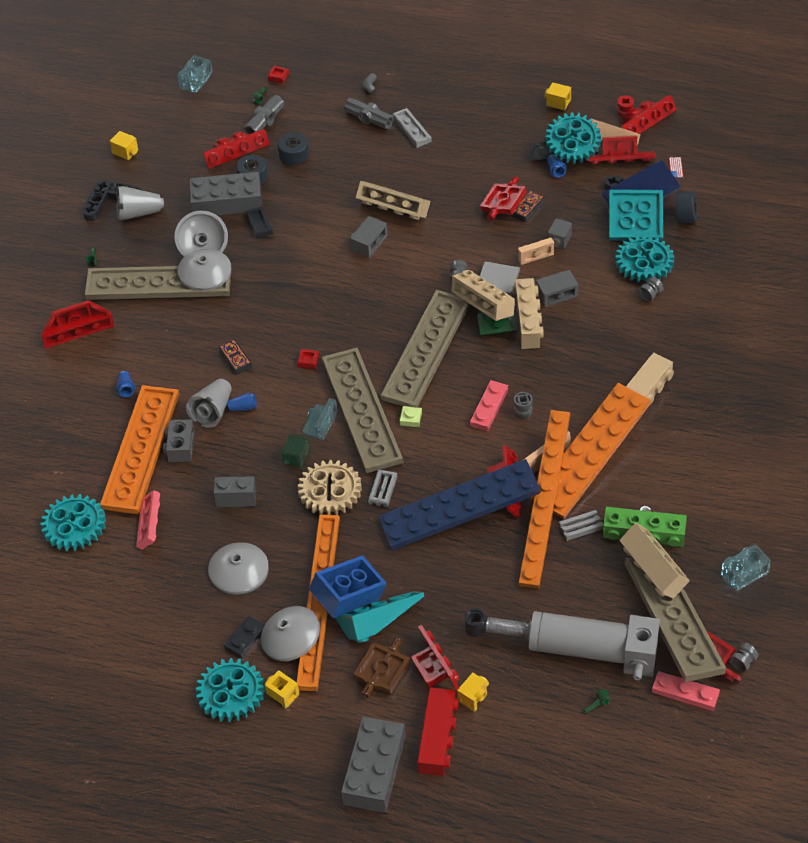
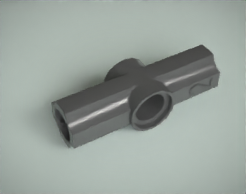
[244,95,285,134]
[344,98,394,129]

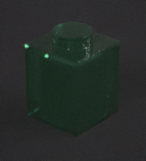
[282,434,310,468]

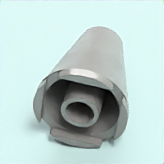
[116,186,164,221]
[186,379,232,428]

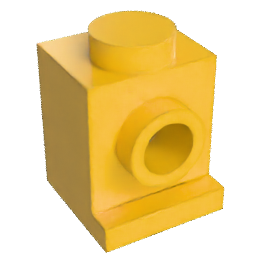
[265,670,300,709]
[457,673,489,712]

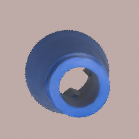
[547,154,566,178]
[116,371,135,397]
[228,392,257,411]

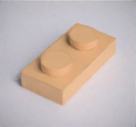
[518,238,554,265]

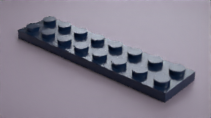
[379,459,541,551]

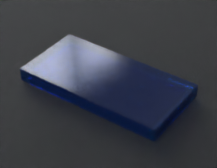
[602,160,681,205]

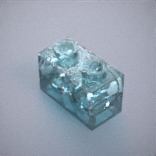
[177,55,213,93]
[721,544,771,591]

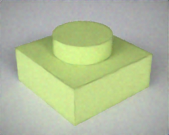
[400,406,422,427]

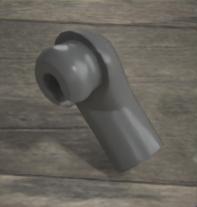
[362,73,377,93]

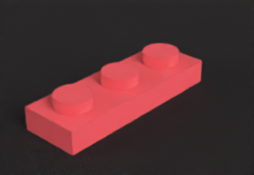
[470,380,508,431]
[136,490,160,550]
[652,671,720,711]

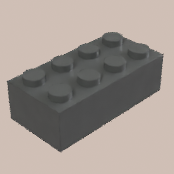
[190,172,262,215]
[341,717,406,813]

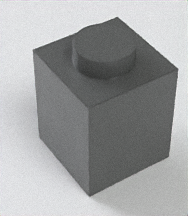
[548,219,572,250]

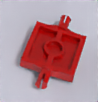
[480,176,527,221]

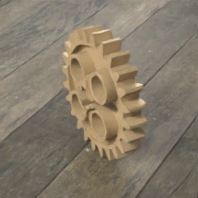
[298,460,362,515]

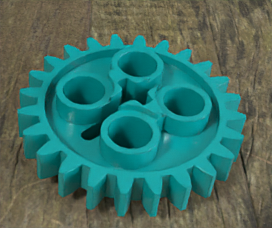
[545,112,602,164]
[615,235,674,284]
[40,494,106,551]
[196,658,265,722]

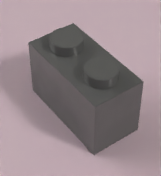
[349,216,388,258]
[536,270,579,307]
[214,476,257,507]

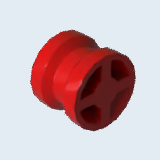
[617,95,634,116]

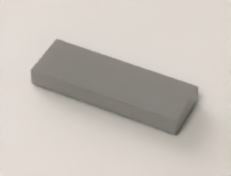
[392,108,432,148]

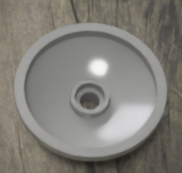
[175,211,228,257]
[177,249,232,291]
[208,542,269,595]
[260,606,320,661]

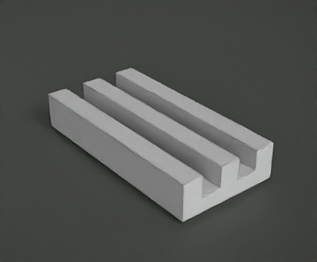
[368,469,398,508]
[559,510,604,541]

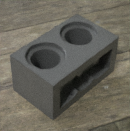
[163,420,195,462]

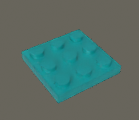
[609,190,663,241]

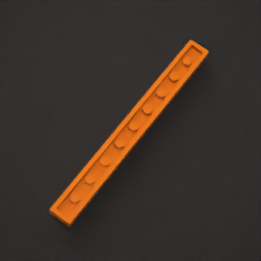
[519,410,570,589]
[297,515,340,691]

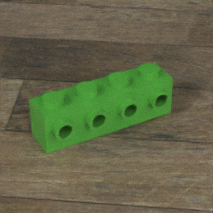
[603,507,687,547]

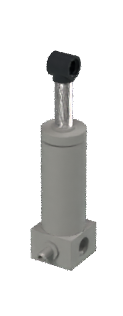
[464,608,660,680]

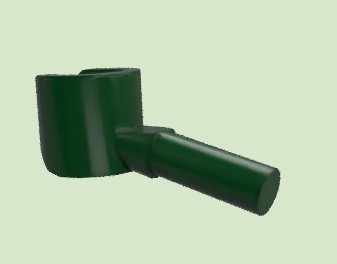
[253,86,267,104]
[86,247,98,266]
[584,689,610,714]

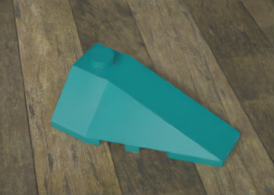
[335,591,424,643]

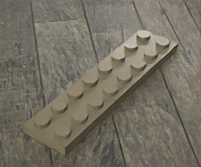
[85,266,231,300]
[381,290,470,408]
[322,348,403,473]
[625,557,726,682]

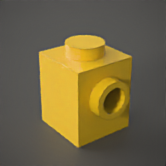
[544,82,571,110]
[110,131,138,160]

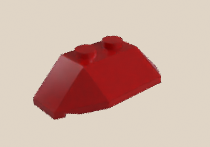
[41,300,115,349]

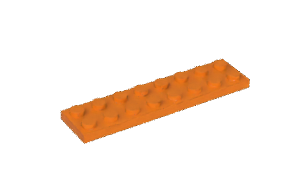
[531,383,651,520]
[100,385,179,514]

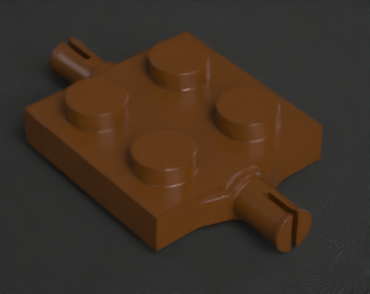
[353,637,410,698]

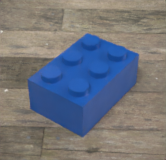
[309,555,387,618]

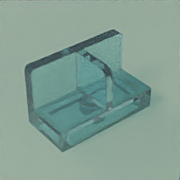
[302,398,337,440]

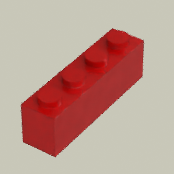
[418,687,459,776]

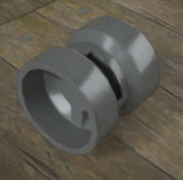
[450,260,468,283]
[638,277,664,302]
[514,392,533,418]
[729,643,759,673]

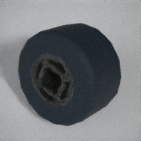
[278,133,309,165]
[236,155,268,185]
[676,191,698,223]

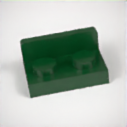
[476,311,517,337]

